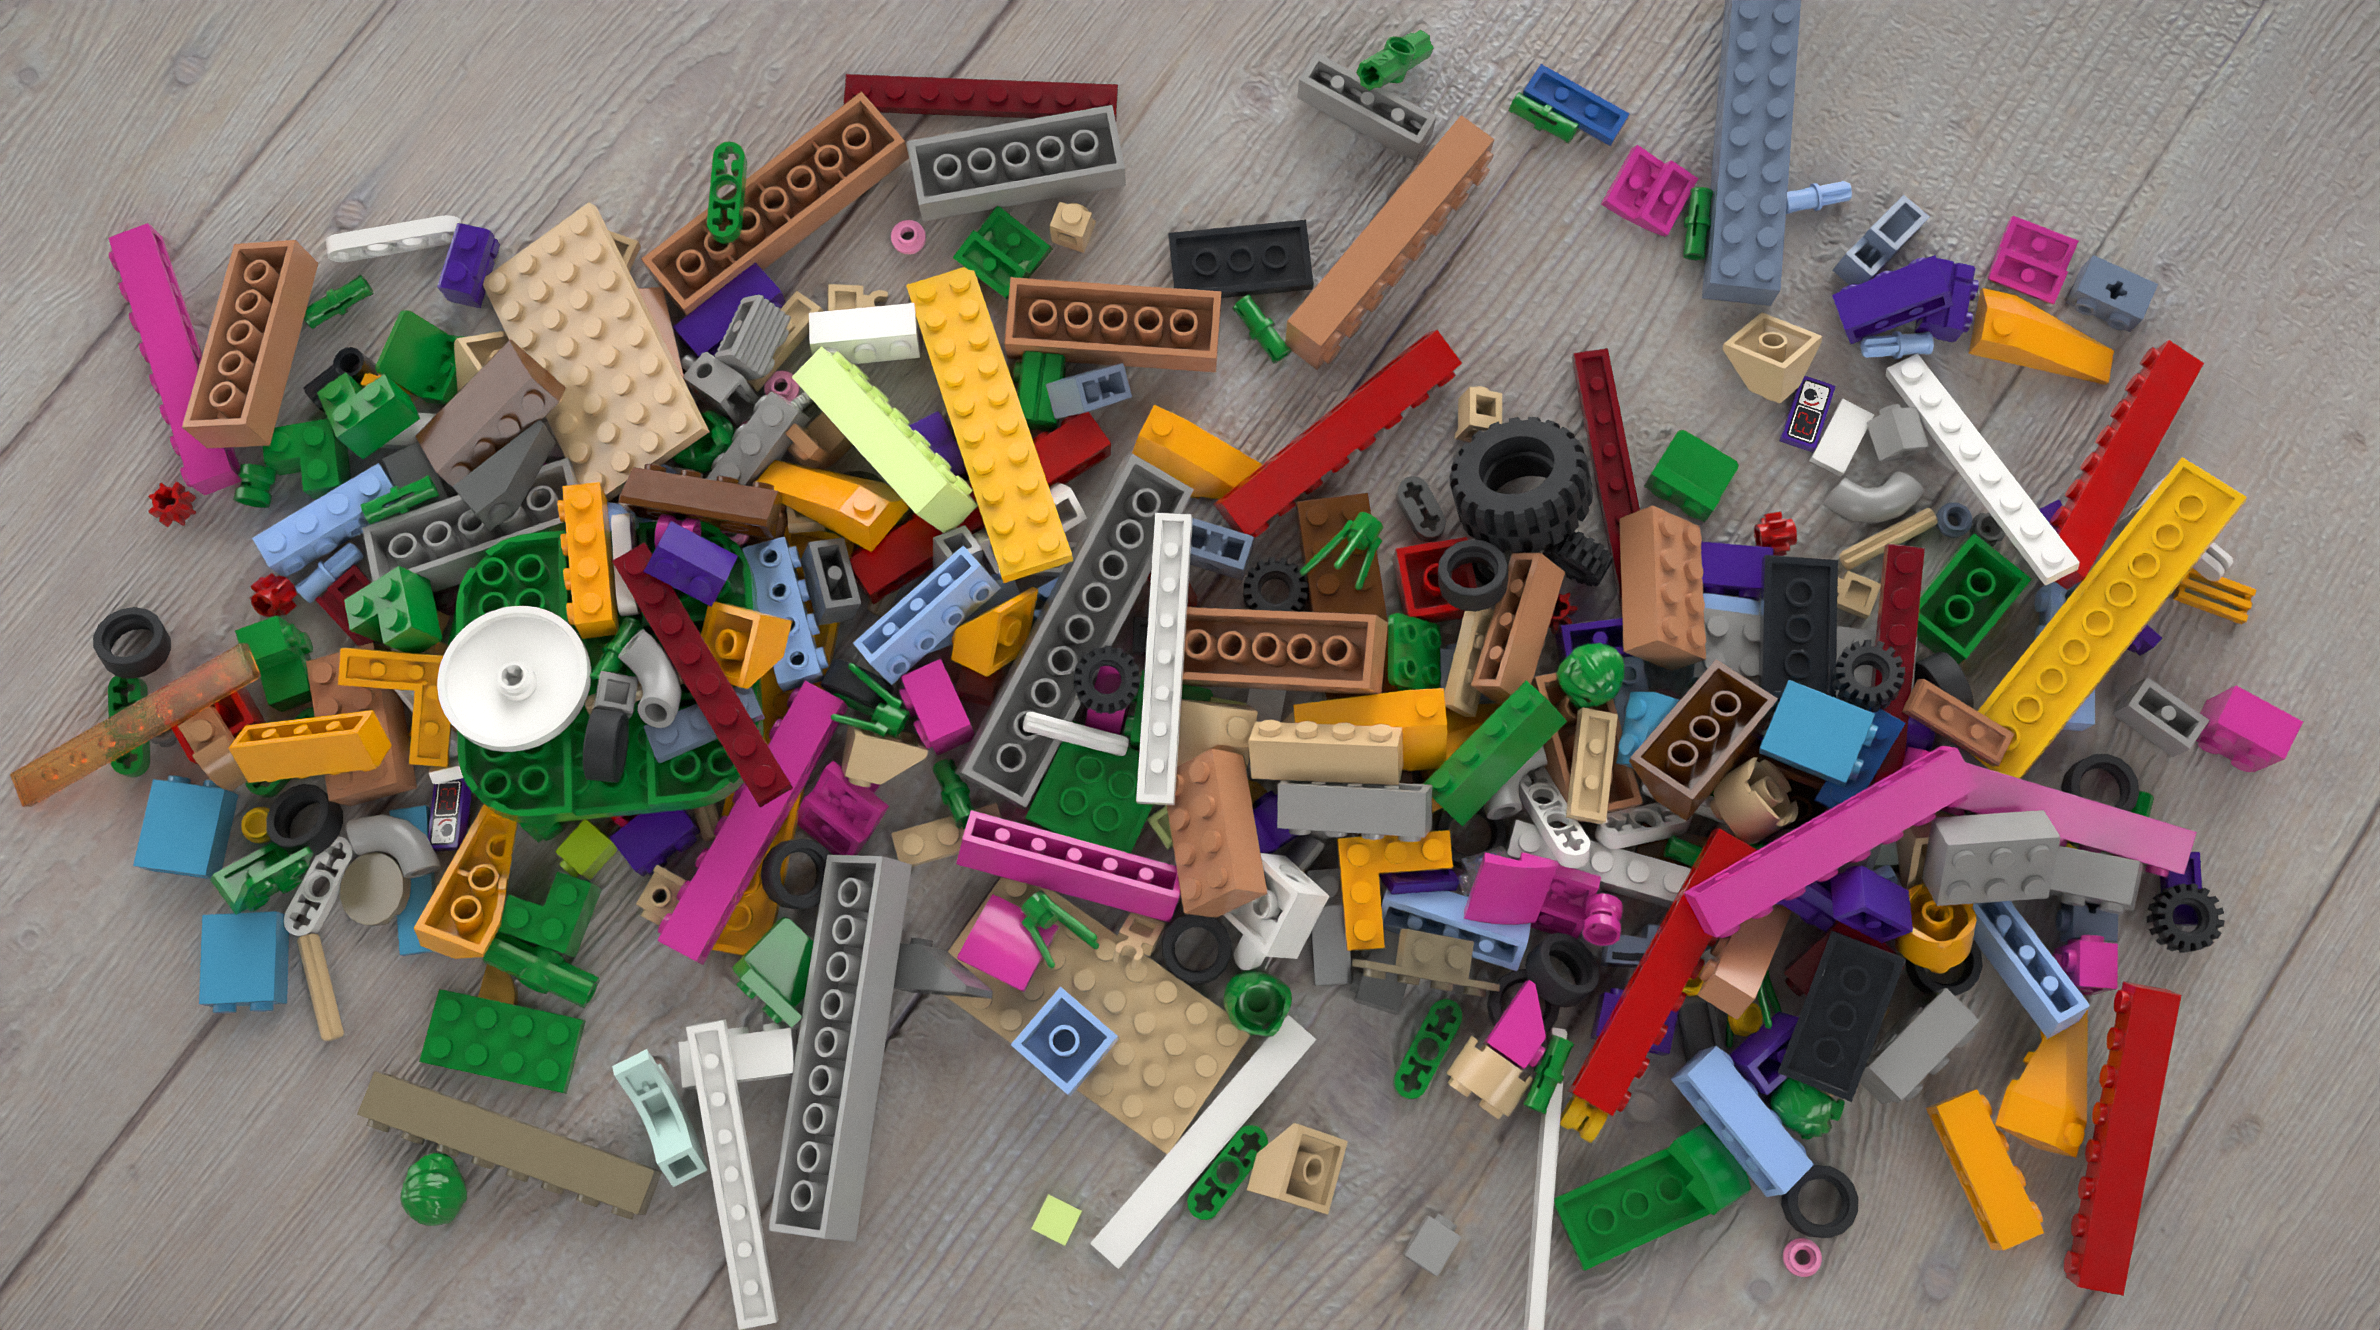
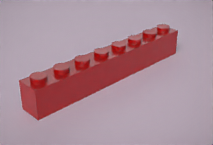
[1213,329,1462,538]
[2050,340,2204,590]
[850,411,1111,605]
[1568,828,1758,1116]
[2064,981,2182,1296]

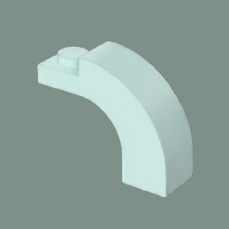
[612,1049,708,1187]

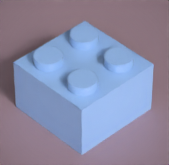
[1011,987,1119,1097]

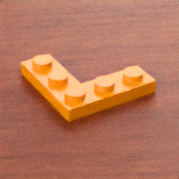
[338,648,452,767]
[1337,830,1453,951]

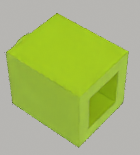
[555,819,618,880]

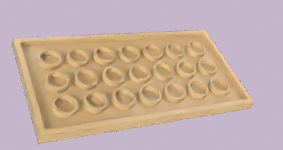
[483,202,710,502]
[944,877,1250,1154]

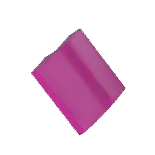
[1601,145,1698,237]
[1987,215,2079,305]
[797,761,889,855]
[1464,852,1558,925]
[1530,863,1601,939]
[957,894,1059,992]

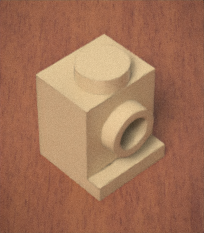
[1050,202,1096,253]
[1455,386,1502,442]
[636,865,686,925]

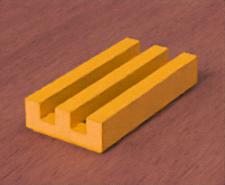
[2173,568,2257,625]

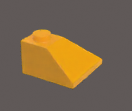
[951,587,1039,677]
[701,601,792,689]

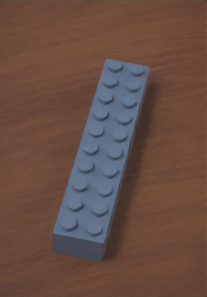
[1702,0,1801,306]

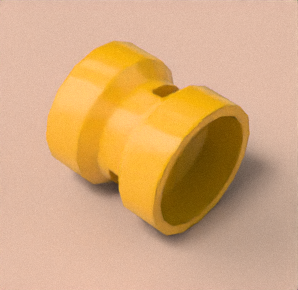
[1560,1095,1608,1143]

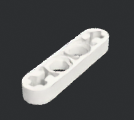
[326,215,461,262]
[1518,766,1590,868]

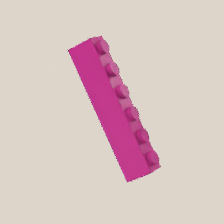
[956,810,1180,922]

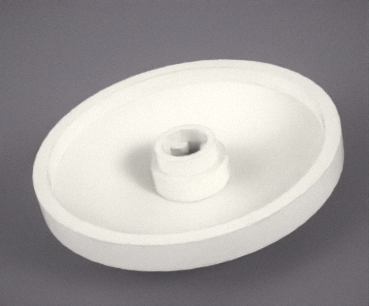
[437,606,591,752]

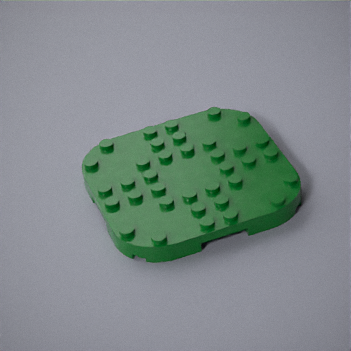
[456,519,764,824]

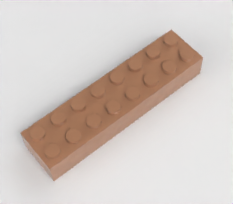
[641,91,909,317]
[1285,115,1495,370]

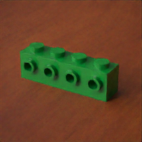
[1423,681,1567,827]

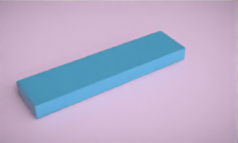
[389,805,436,956]

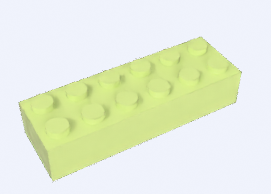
[792,346,978,533]

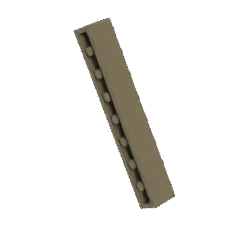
[357,1071,662,1220]

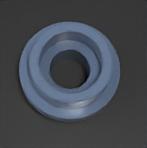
[1936,502,1972,538]

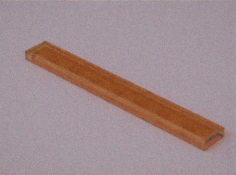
[10,643,261,807]

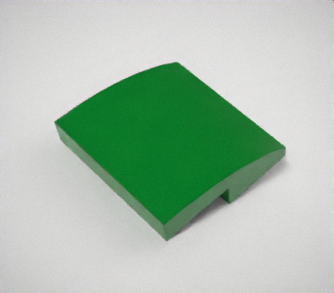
[953,205,1053,299]
[1667,1122,1752,1216]

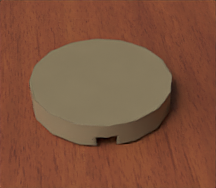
[340,852,411,926]

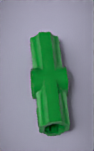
[1356,30,1434,91]
[483,931,600,1009]

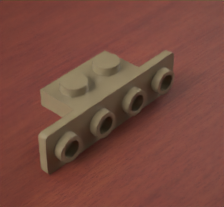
[1352,929,1500,997]

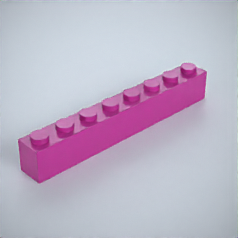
[108,223,241,496]
[657,681,848,965]
[1684,746,1978,938]
[1902,747,2197,878]

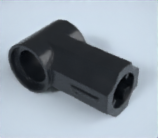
[303,347,378,413]

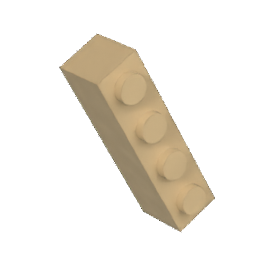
[1249,720,1404,785]

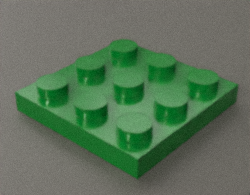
[1025,720,1154,853]

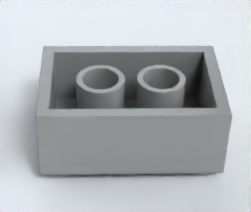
[1922,810,2061,906]
[1860,988,1980,1104]

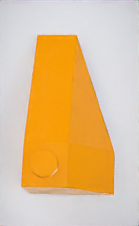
[1132,405,1263,499]
[755,460,909,552]

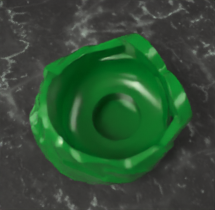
[672,410,734,473]
[1556,643,1625,709]
[1224,971,1292,1037]
[1770,1077,1845,1140]
[400,1153,467,1226]

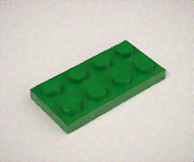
[419,989,586,1094]
[1554,1146,1711,1271]

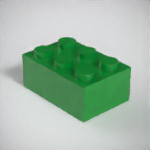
[1917,533,2032,665]

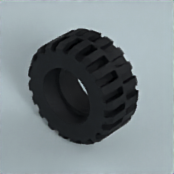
[1449,417,1593,553]

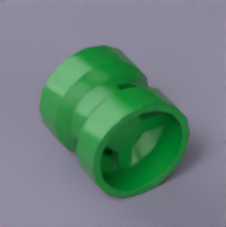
[233,464,277,508]

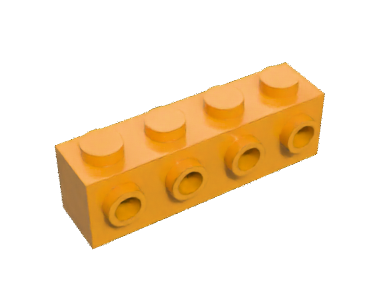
[558,482,619,639]
[228,710,392,783]
[1926,1089,2045,1251]

